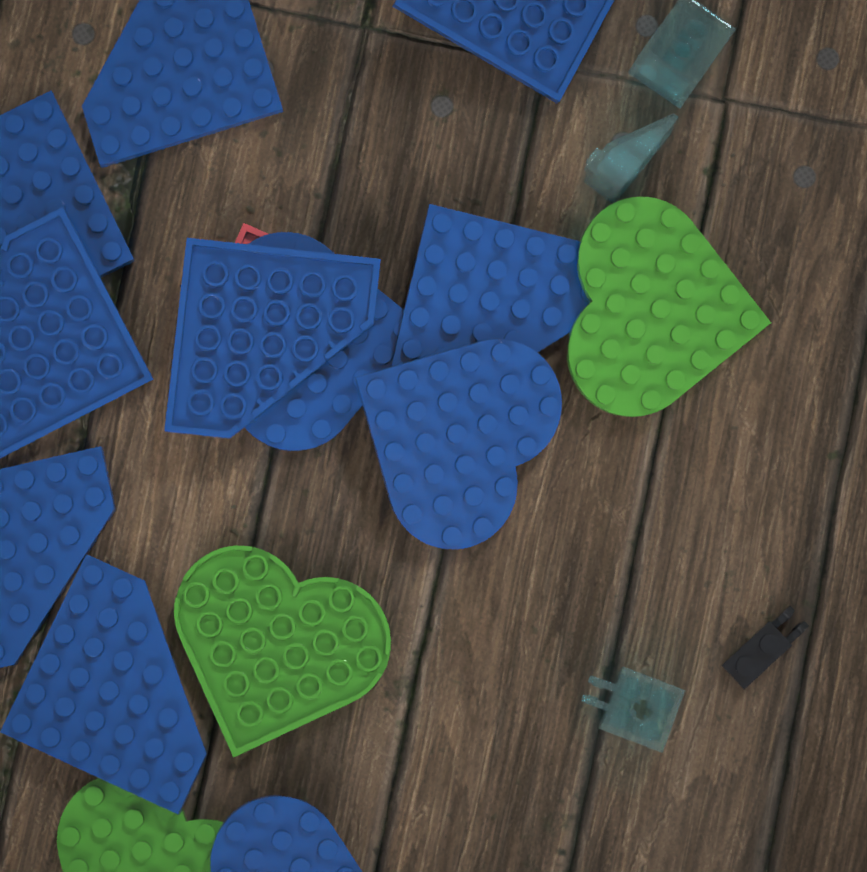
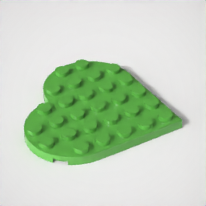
[567,197,771,417]
[174,545,391,758]
[57,778,223,872]

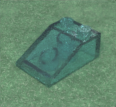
[628,0,736,109]
[584,113,679,204]

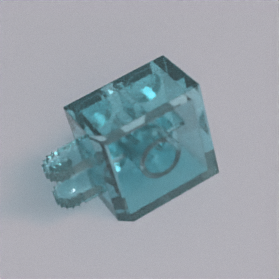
[581,667,686,753]

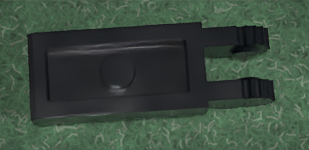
[721,606,809,689]

